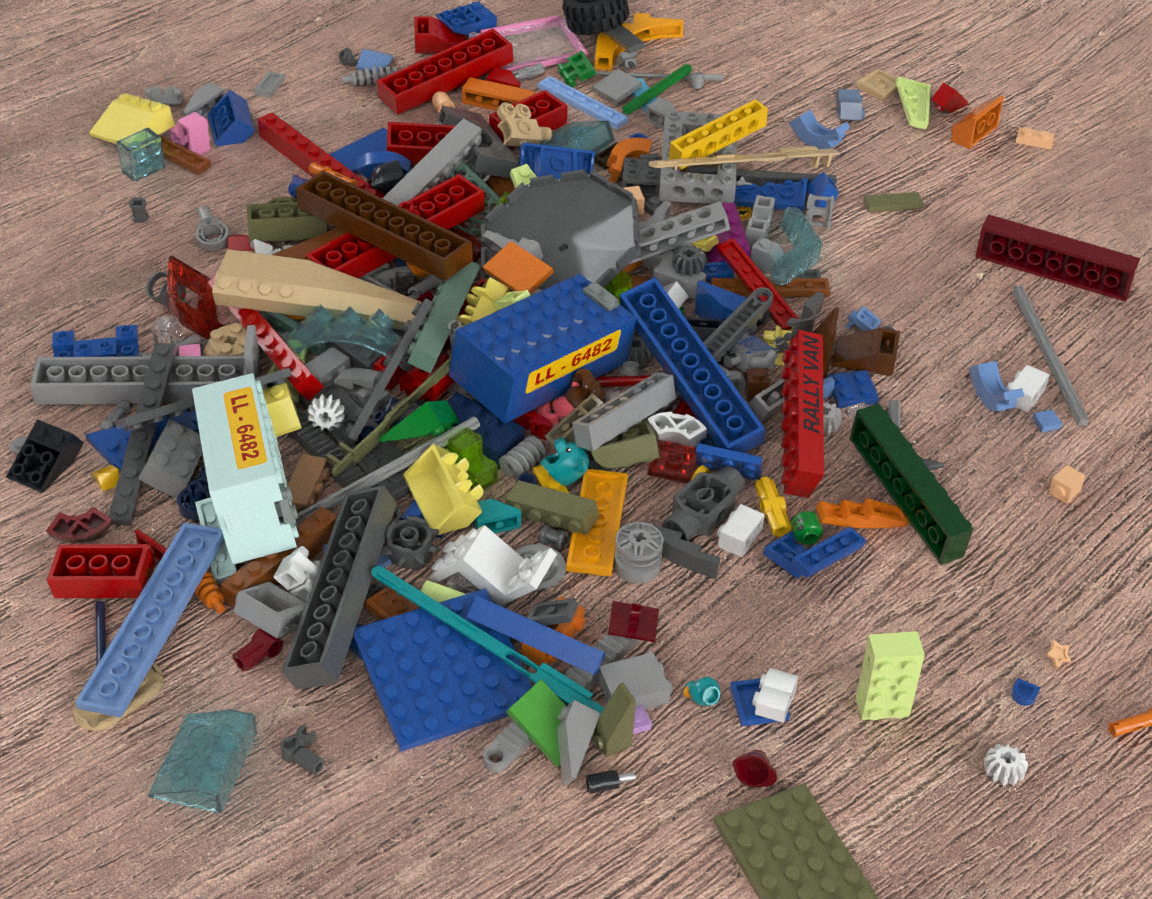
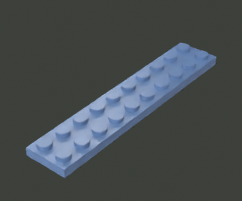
[75,522,225,718]

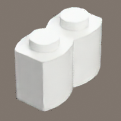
[752,668,798,723]

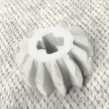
[308,394,345,432]
[823,401,842,436]
[984,743,1028,787]

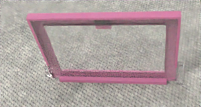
[469,15,589,71]

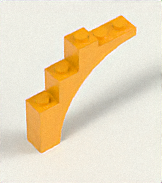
[595,13,684,70]

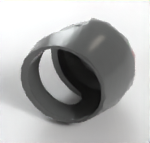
[146,272,186,308]

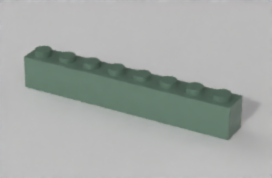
[407,262,481,373]

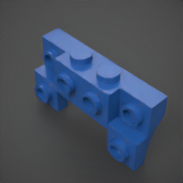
[52,325,139,357]

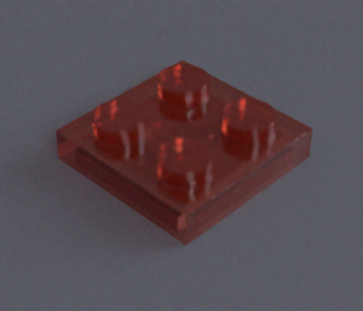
[648,440,697,484]

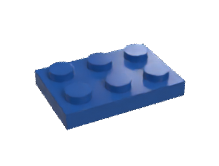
[696,443,763,481]

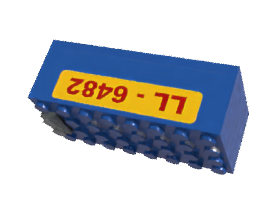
[449,274,637,424]

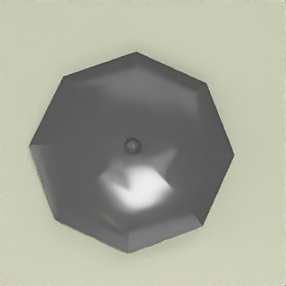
[481,169,640,292]

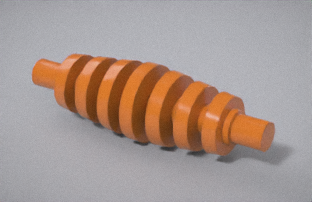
[194,570,226,614]

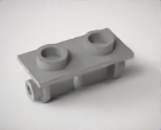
[145,87,183,106]

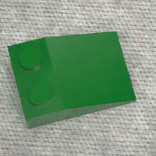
[379,400,460,442]

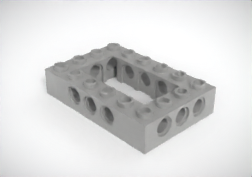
[659,111,737,204]

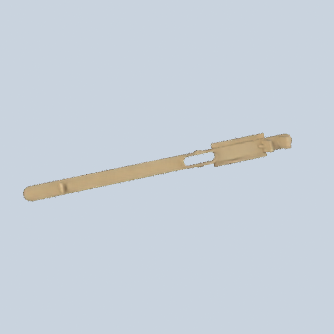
[649,146,838,171]

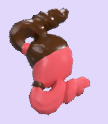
[535,369,606,429]

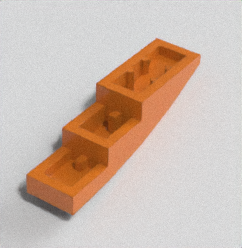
[816,498,909,528]

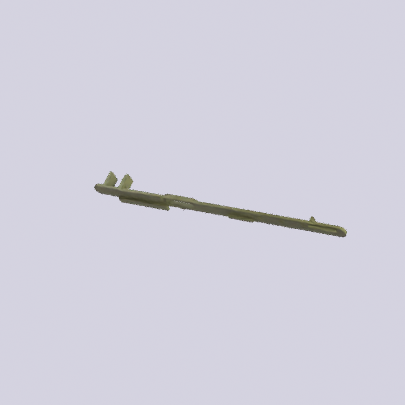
[326,308,503,477]

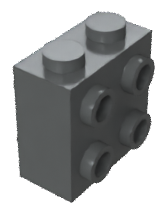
[622,158,661,198]

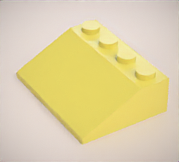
[89,93,175,149]

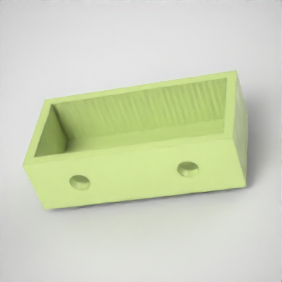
[856,631,925,720]

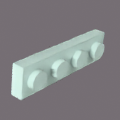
[195,497,237,584]

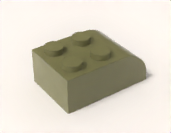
[591,419,660,468]

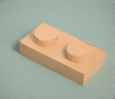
[1016,127,1054,149]

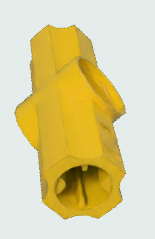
[754,477,792,538]

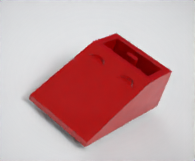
[414,16,466,54]

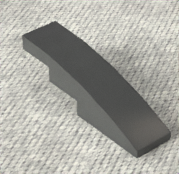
[639,521,721,579]

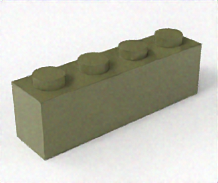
[505,480,600,535]

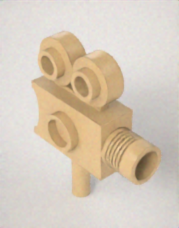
[497,102,552,147]

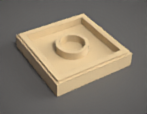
[855,69,898,101]

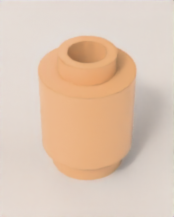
[432,92,455,113]

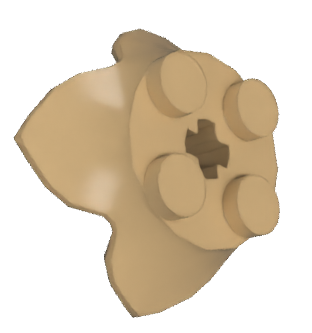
[202,323,261,356]

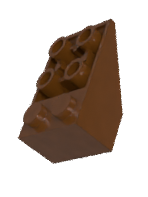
[831,328,900,376]

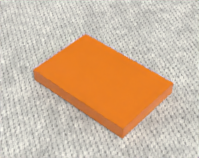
[483,241,554,294]

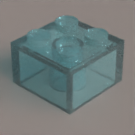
[117,127,165,182]

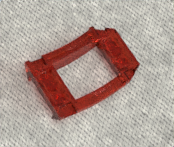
[167,255,224,340]

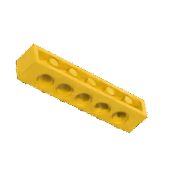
[669,99,768,170]

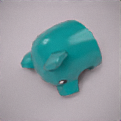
[540,437,589,486]

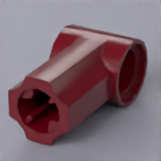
[232,629,283,672]

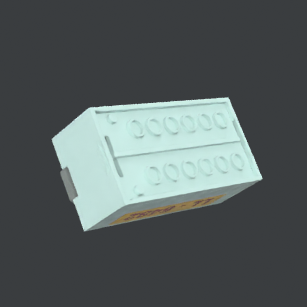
[192,373,299,564]

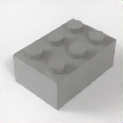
[138,419,203,499]

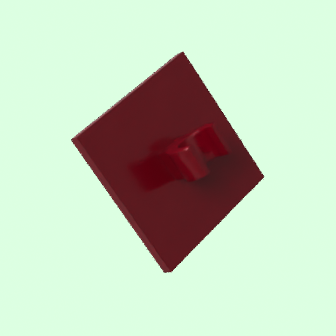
[608,601,659,643]

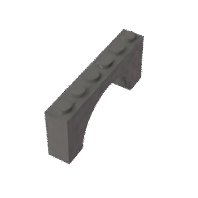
[436,105,519,179]

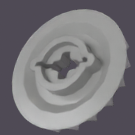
[516,544,566,592]

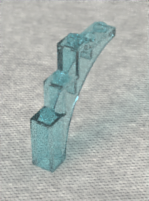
[283,304,413,372]

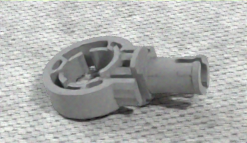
[196,205,230,251]

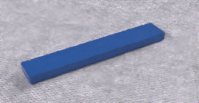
[467,595,606,676]

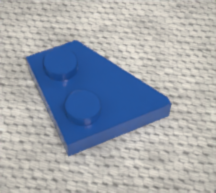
[763,531,805,579]

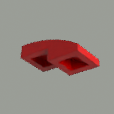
[513,411,553,441]

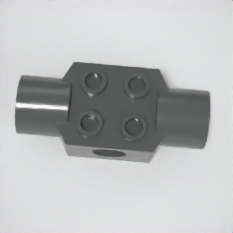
[662,466,745,541]

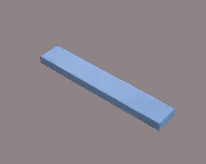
[538,76,629,130]

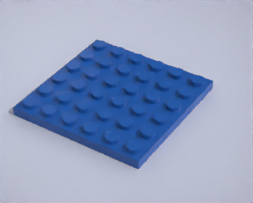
[353,588,532,752]

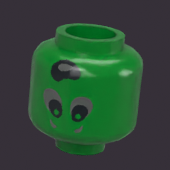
[791,511,823,545]

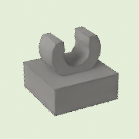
[615,51,638,71]

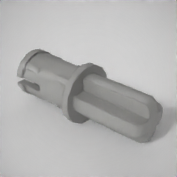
[512,63,545,81]

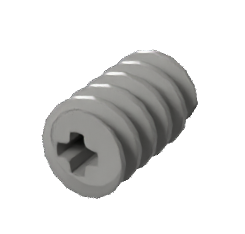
[499,435,547,477]

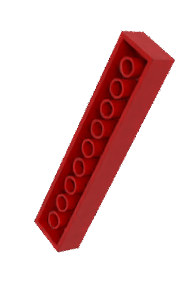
[305,174,485,278]

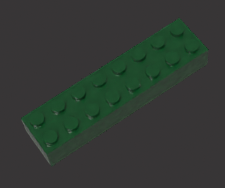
[849,403,973,565]

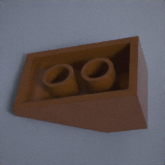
[812,307,839,379]

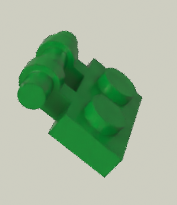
[557,51,596,87]

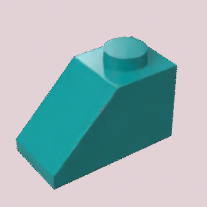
[472,499,521,534]

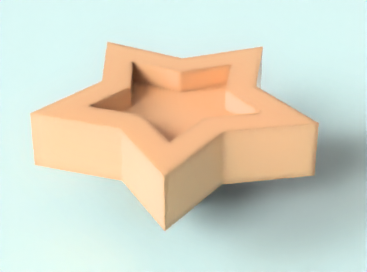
[1044,640,1071,668]

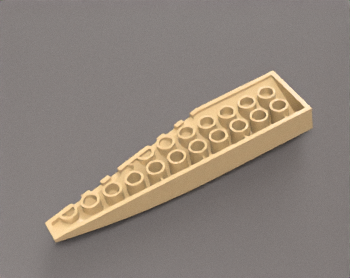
[212,249,463,336]

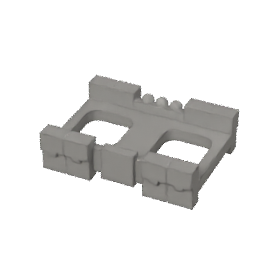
[804,194,835,230]

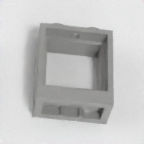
[234,581,306,638]

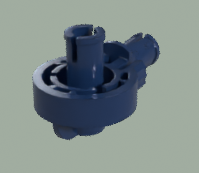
[177,466,211,523]

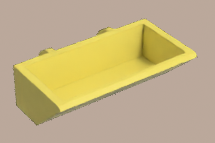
[457,277,510,327]
[403,443,483,535]

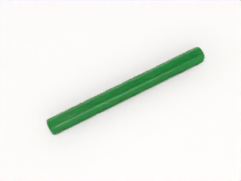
[622,64,692,115]

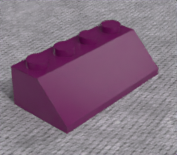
[706,203,751,263]

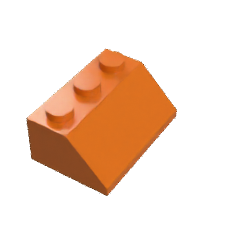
[951,96,1004,149]

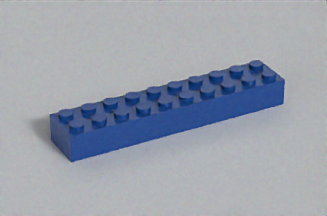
[620,277,765,453]

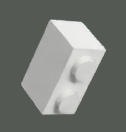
[1006,365,1050,412]
[717,504,765,557]

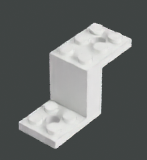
[429,525,557,606]

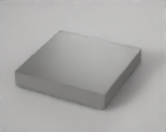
[593,69,642,105]

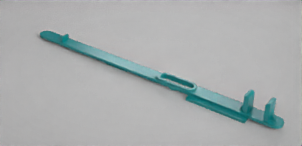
[371,566,604,717]

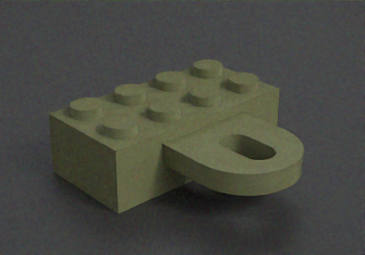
[246,197,327,242]

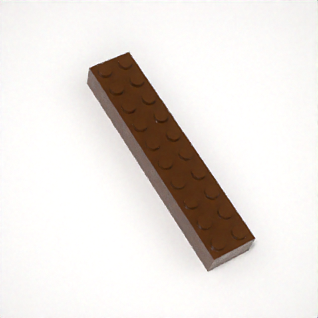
[296,170,473,281]

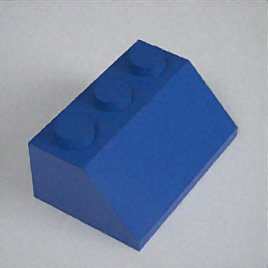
[207,90,255,146]

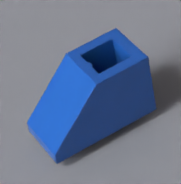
[807,172,839,208]

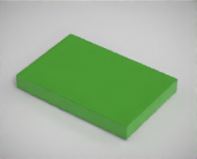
[506,679,567,767]

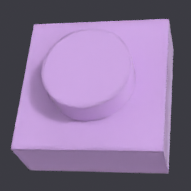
[633,705,652,734]

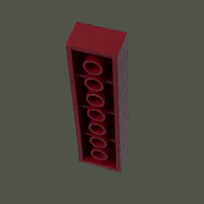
[975,214,1140,302]

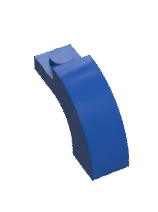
[357,151,411,179]

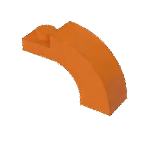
[606,138,652,183]

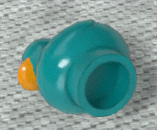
[683,677,720,706]

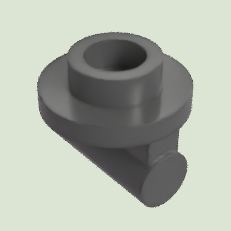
[339,48,357,66]

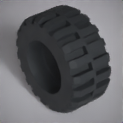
[562,0,630,36]

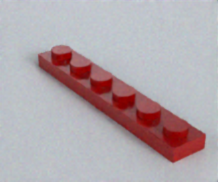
[716,238,799,331]

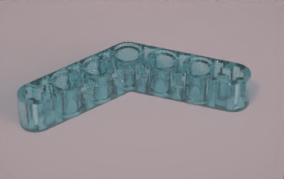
[771,207,823,285]

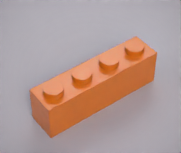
[462,77,536,111]

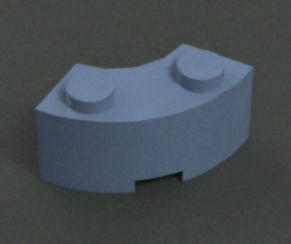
[836,89,865,121]

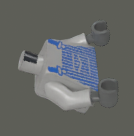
[724,324,789,373]

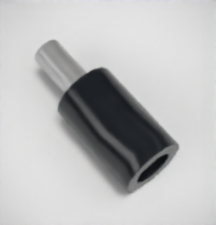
[586,770,636,794]

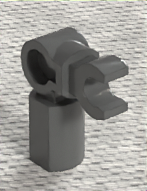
[280,725,324,776]

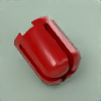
[399,352,456,403]

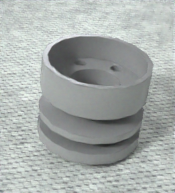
[614,522,664,584]

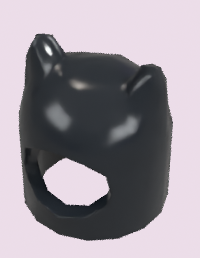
[367,160,404,195]

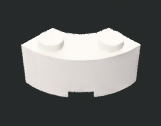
[647,412,707,450]

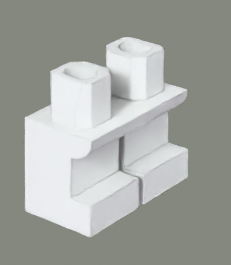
[274,546,321,603]

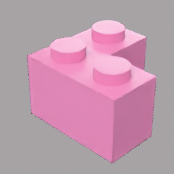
[169,112,210,155]

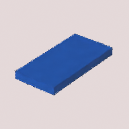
[329,127,387,174]

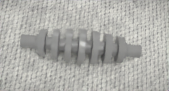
[342,66,401,86]

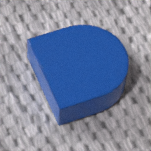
[1011,678,1041,706]

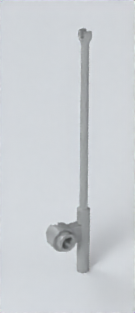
[593,72,723,89]

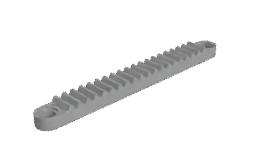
[483,634,640,773]

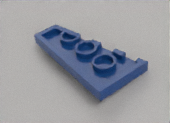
[734,178,808,211]

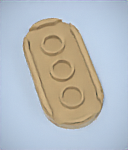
[73,662,163,731]

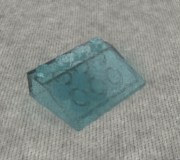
[539,121,615,155]
[148,709,257,813]

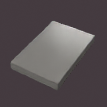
[244,325,262,378]

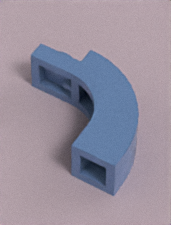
[789,109,850,149]
[969,361,1024,411]

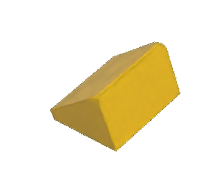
[92,465,120,491]

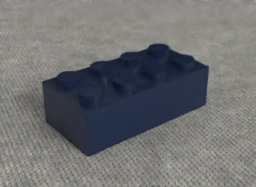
[436,392,525,470]

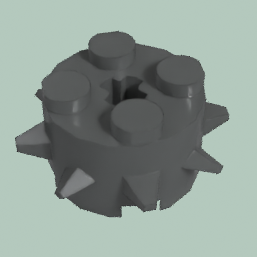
[381,516,440,570]

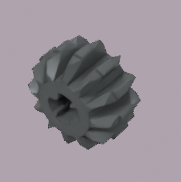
[672,244,706,277]
[627,335,652,367]

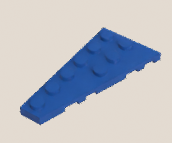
[86,409,200,472]

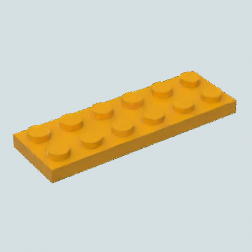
[566,469,628,577]

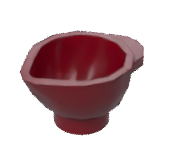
[732,750,777,788]

